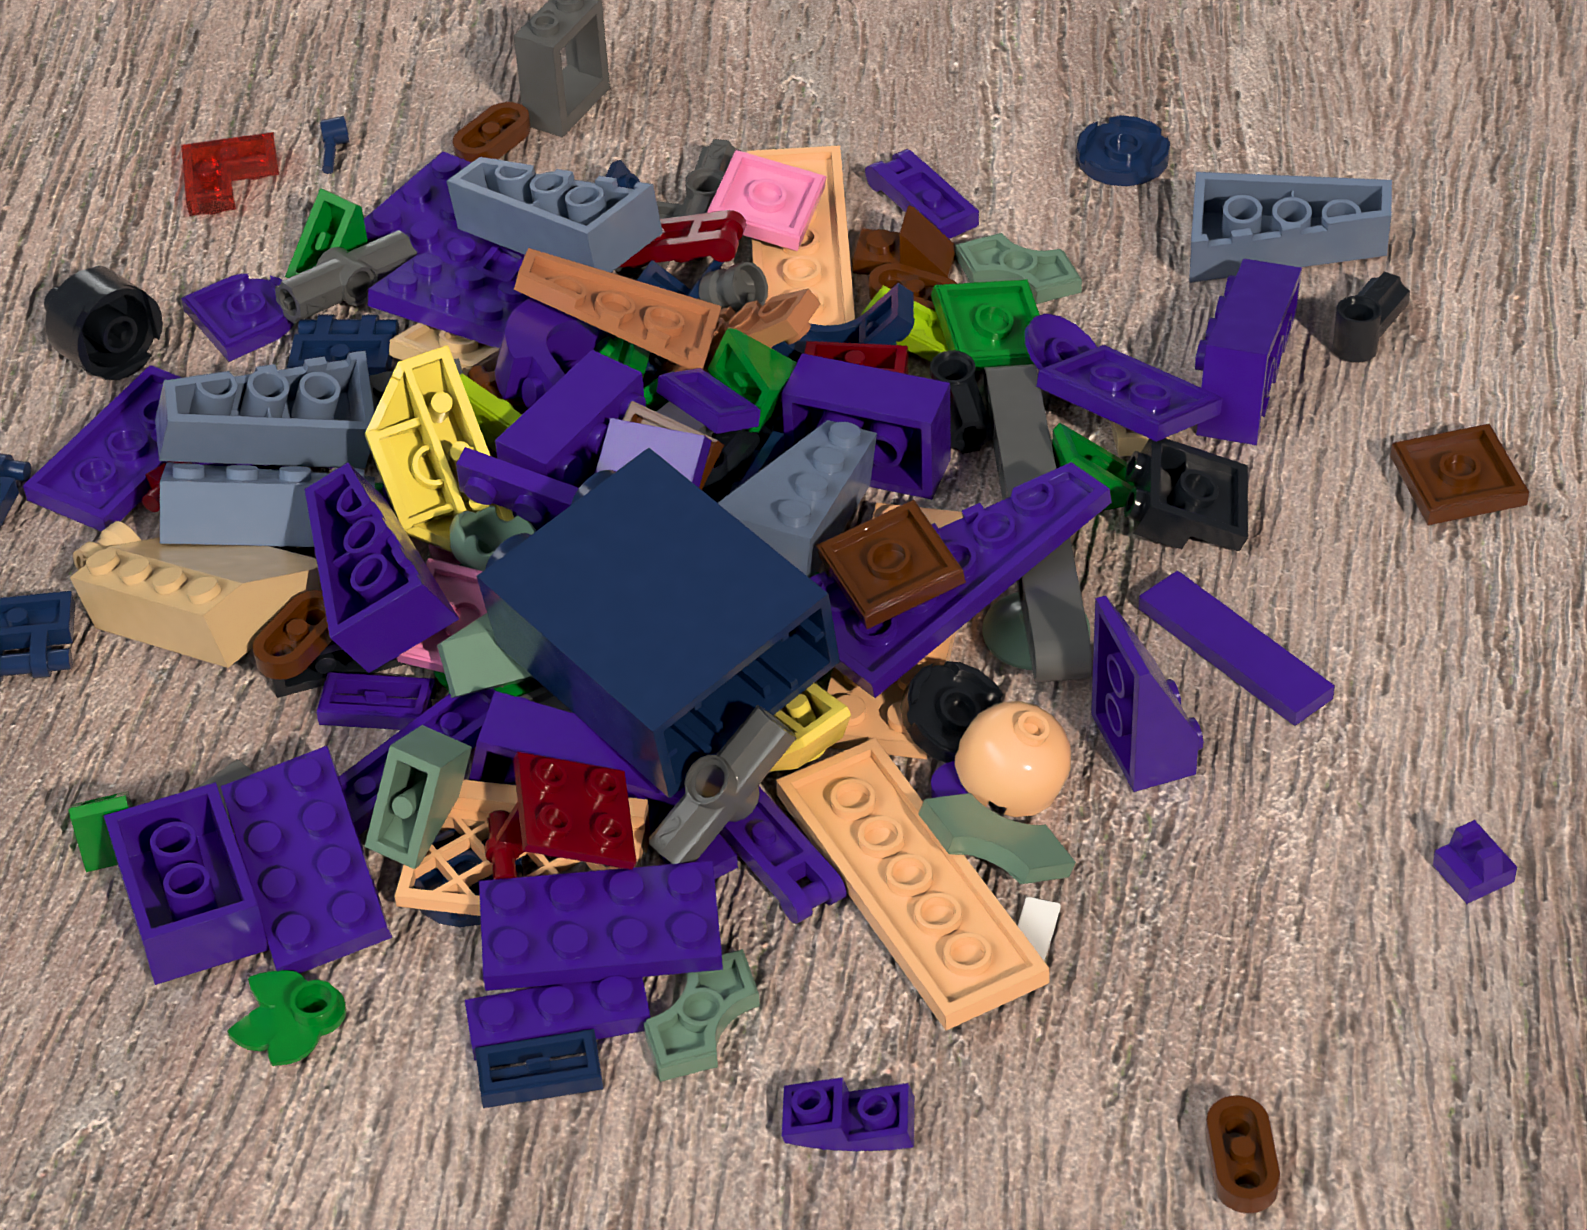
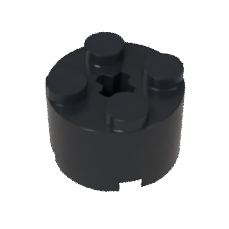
[44,265,163,381]

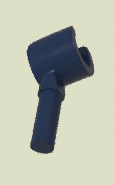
[320,116,349,174]

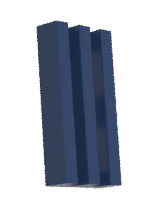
[475,1029,603,1109]

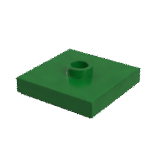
[931,279,1040,371]

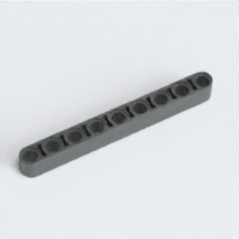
[984,364,1092,683]

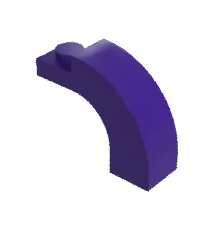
[495,298,599,409]

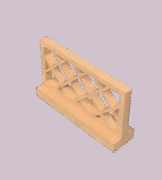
[395,780,651,916]

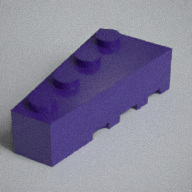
[1195,259,1302,446]
[304,463,459,673]
[469,691,686,834]

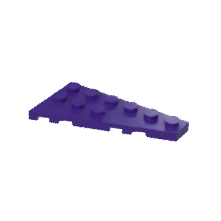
[810,462,1112,698]

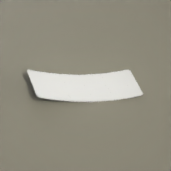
[1018,897,1061,961]

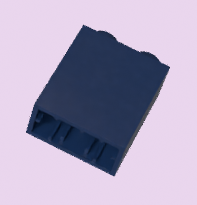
[476,447,840,798]

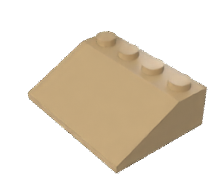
[70,537,322,668]

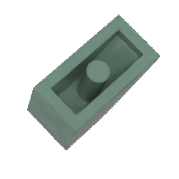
[364,725,472,869]

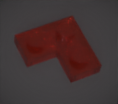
[181,132,279,216]

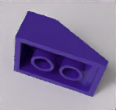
[1091,595,1204,792]

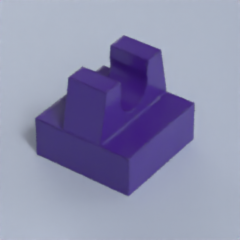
[1433,820,1517,904]

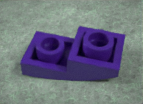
[782,1077,915,1151]

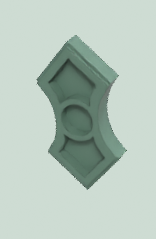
[956,233,1082,304]
[918,793,1076,884]
[643,949,760,1082]

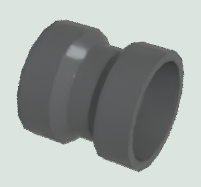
[699,261,768,313]

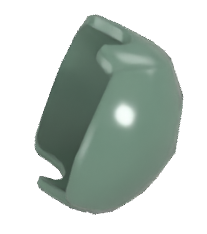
[450,506,536,571]

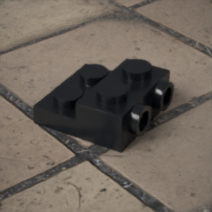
[1124,438,1248,551]

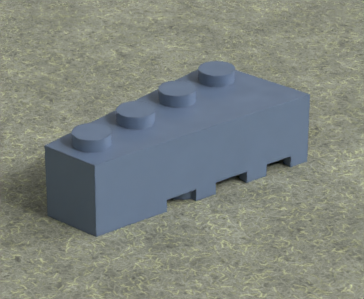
[447,157,663,273]
[1189,172,1392,283]
[155,351,374,469]
[718,420,877,578]
[160,462,375,547]

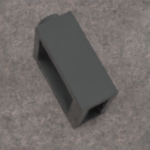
[513,0,610,138]

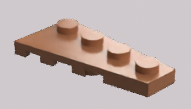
[514,248,721,370]
[653,288,821,379]

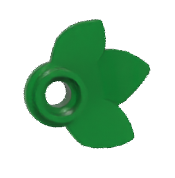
[227,970,347,1066]

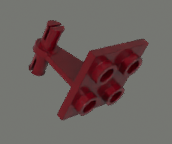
[484,752,637,880]

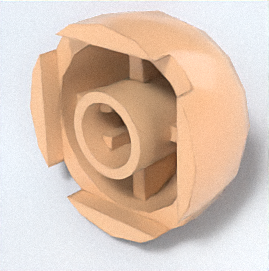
[954,701,1071,817]

